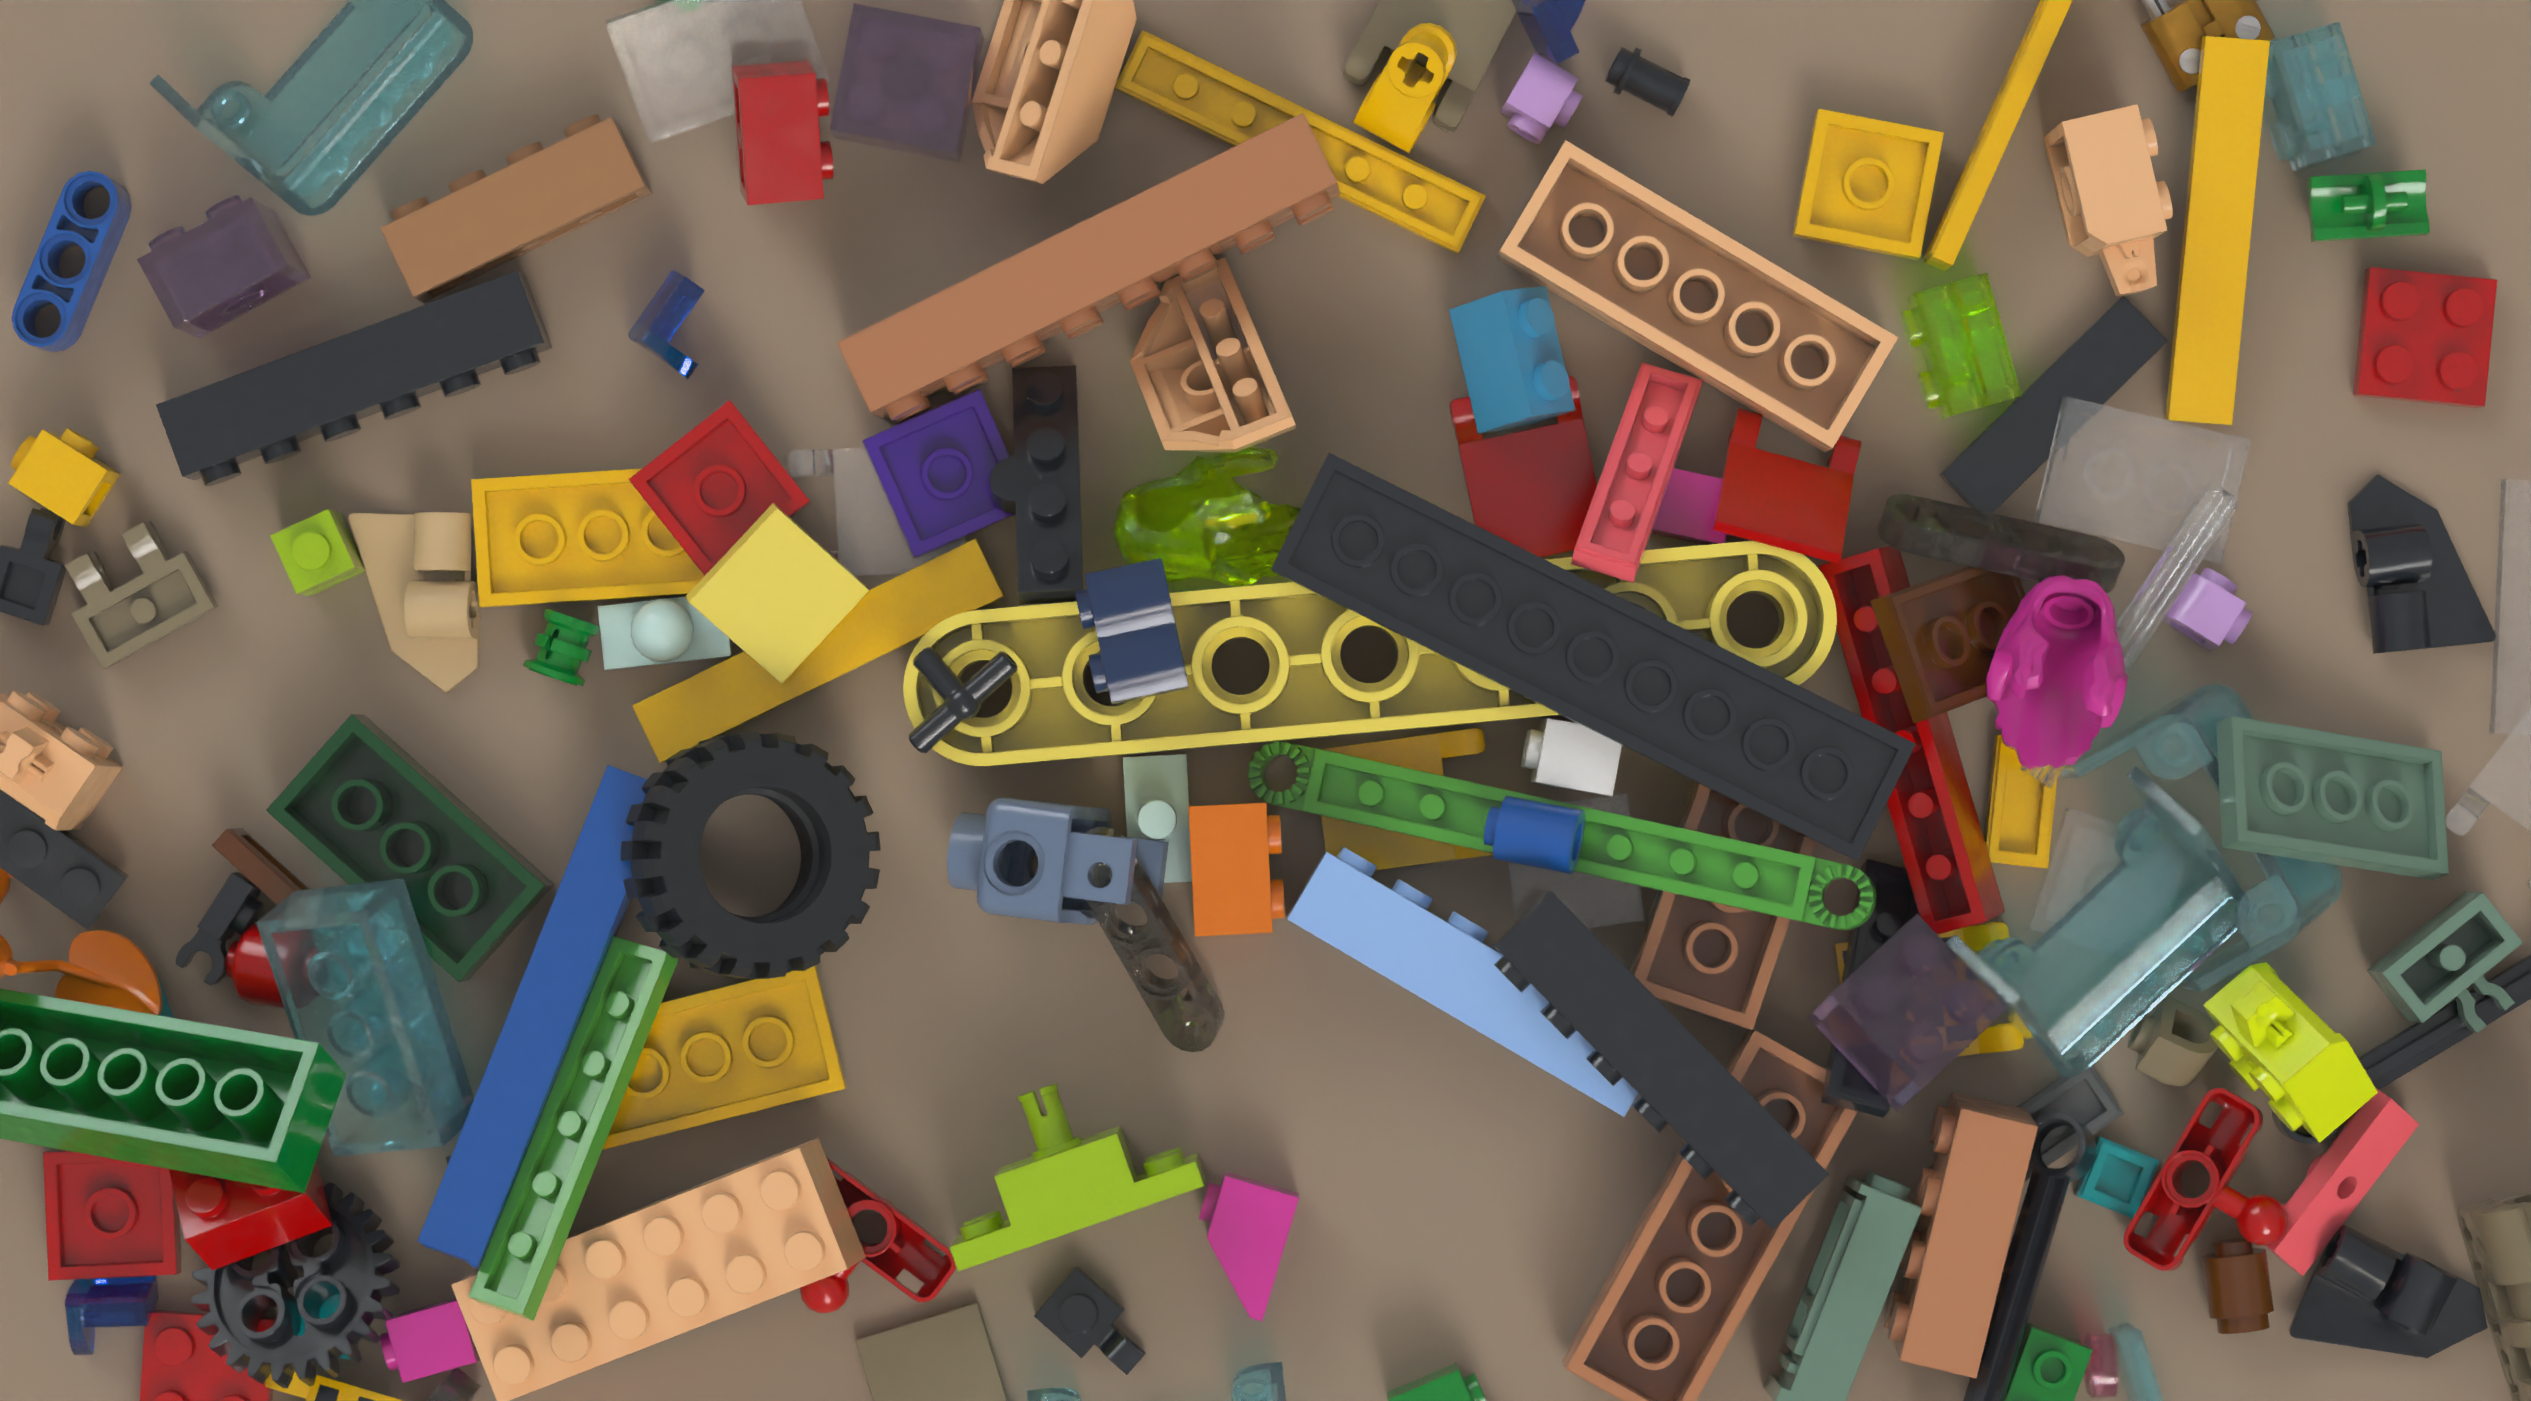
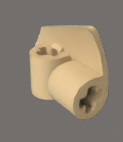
[348,512,480,693]

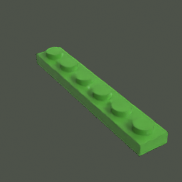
[468,936,678,1321]

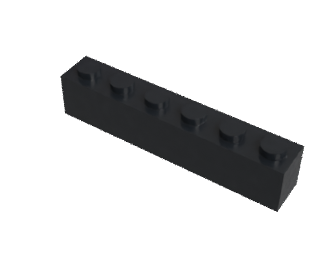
[156,271,552,486]
[1493,891,1829,1229]

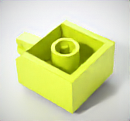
[2203,962,2378,1143]

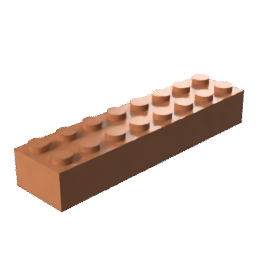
[837,113,1340,424]

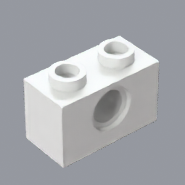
[1521,718,1622,796]

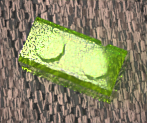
[1901,273,2022,420]

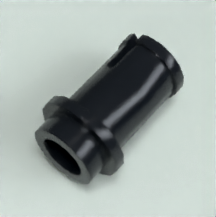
[1605,47,1691,116]

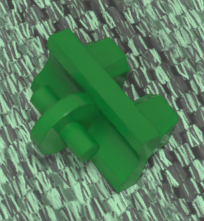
[2307,169,2430,242]

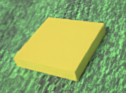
[685,503,869,684]

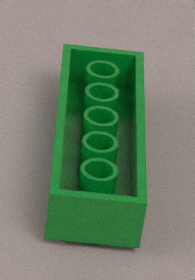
[0,988,346,1193]

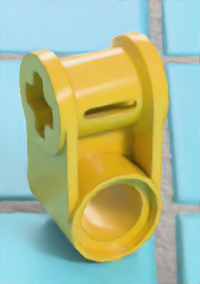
[1353,23,1457,153]

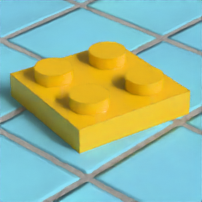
[1792,108,1944,260]

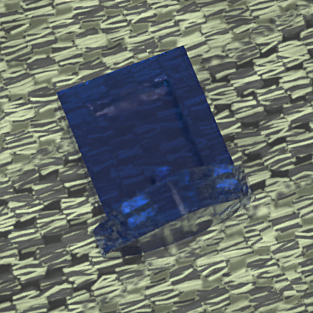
[1512,0,1586,64]
[628,270,705,379]
[65,1276,159,1355]

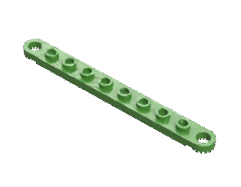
[1248,741,1876,930]

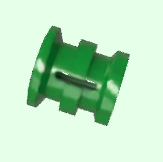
[523,608,600,686]

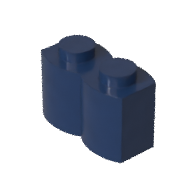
[1075,558,1189,704]

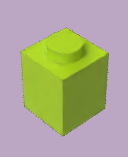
[270,509,366,597]

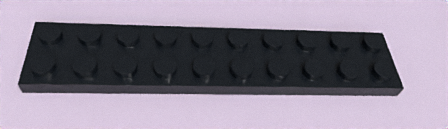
[1271,453,1916,861]

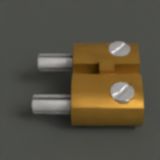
[2141,0,2275,92]

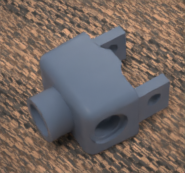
[947,798,1169,925]

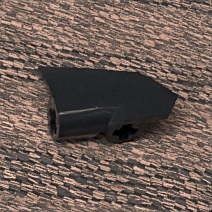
[2347,474,2496,654]
[2289,1225,2488,1358]

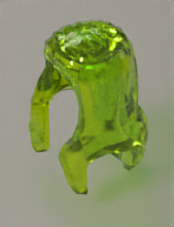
[1112,446,1301,587]

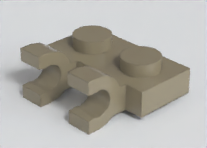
[64,521,218,670]

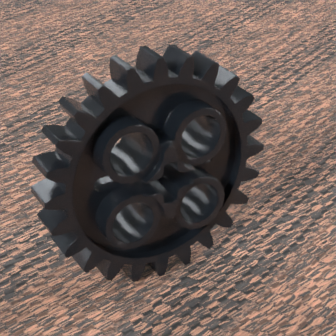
[191,1182,400,1388]

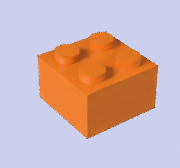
[1188,802,1285,936]

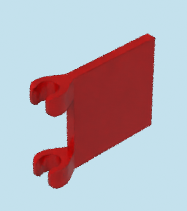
[1449,376,1597,557]
[1713,408,1861,564]

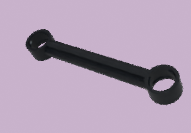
[2272,955,2531,1144]
[1963,1112,2096,1401]

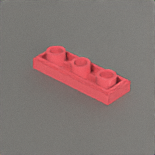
[2264,1088,2419,1276]

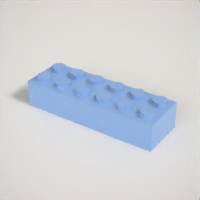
[1287,847,1638,1117]

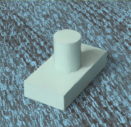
[1123,754,1192,885]

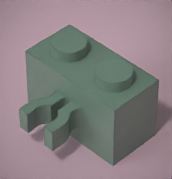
[2366,891,2523,1033]

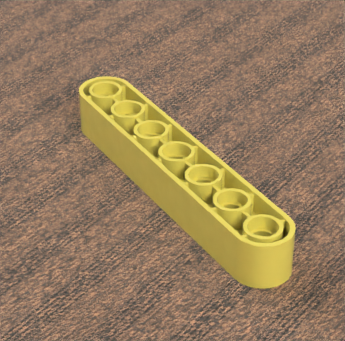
[903,541,1837,767]

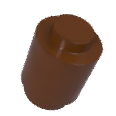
[2202,1238,2274,1334]

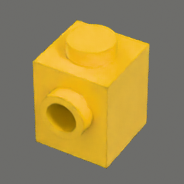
[8,427,121,528]

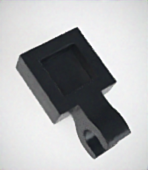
[0,508,66,626]
[176,872,264,986]
[1034,1267,1146,1375]

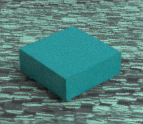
[2074,1136,2160,1218]

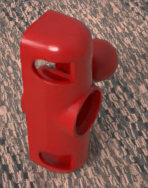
[2123,1088,2288,1271]
[800,1156,956,1313]

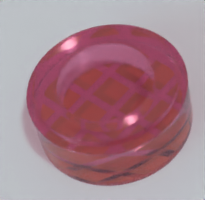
[2083,1333,2118,1398]

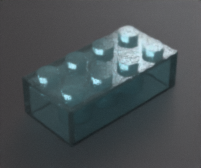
[256,878,474,1157]

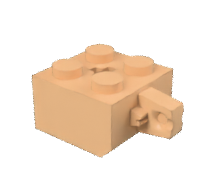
[2043,104,2173,296]
[0,690,123,830]

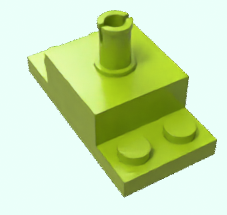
[950,1083,1206,1272]

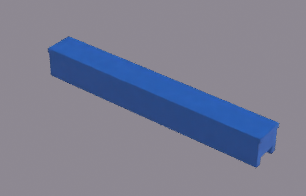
[417,765,647,1270]

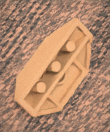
[971,0,1137,184]
[1130,257,1296,453]

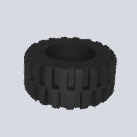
[621,731,881,979]

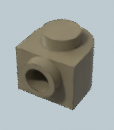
[2127,995,2218,1086]

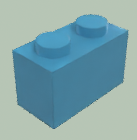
[1449,286,1575,434]

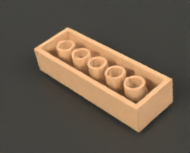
[1497,140,1899,453]
[451,1138,866,1401]

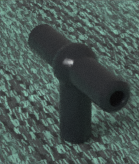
[909,647,1017,753]

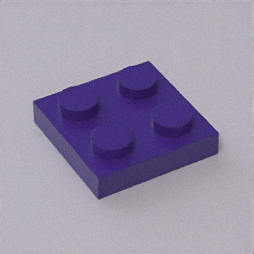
[862,389,1015,559]

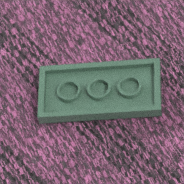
[2216,716,2449,880]

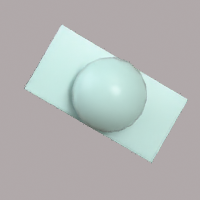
[598,597,733,670]

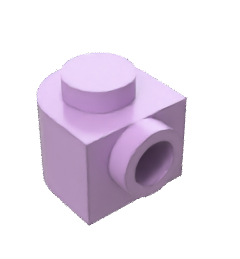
[1500,52,1583,144]
[2160,568,2253,651]

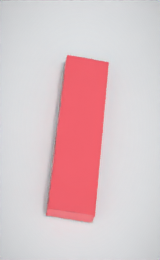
[1571,362,1703,583]

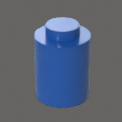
[1484,796,1585,874]

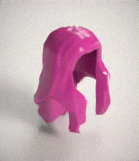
[1986,575,2129,770]

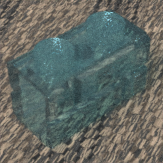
[2264,22,2376,172]

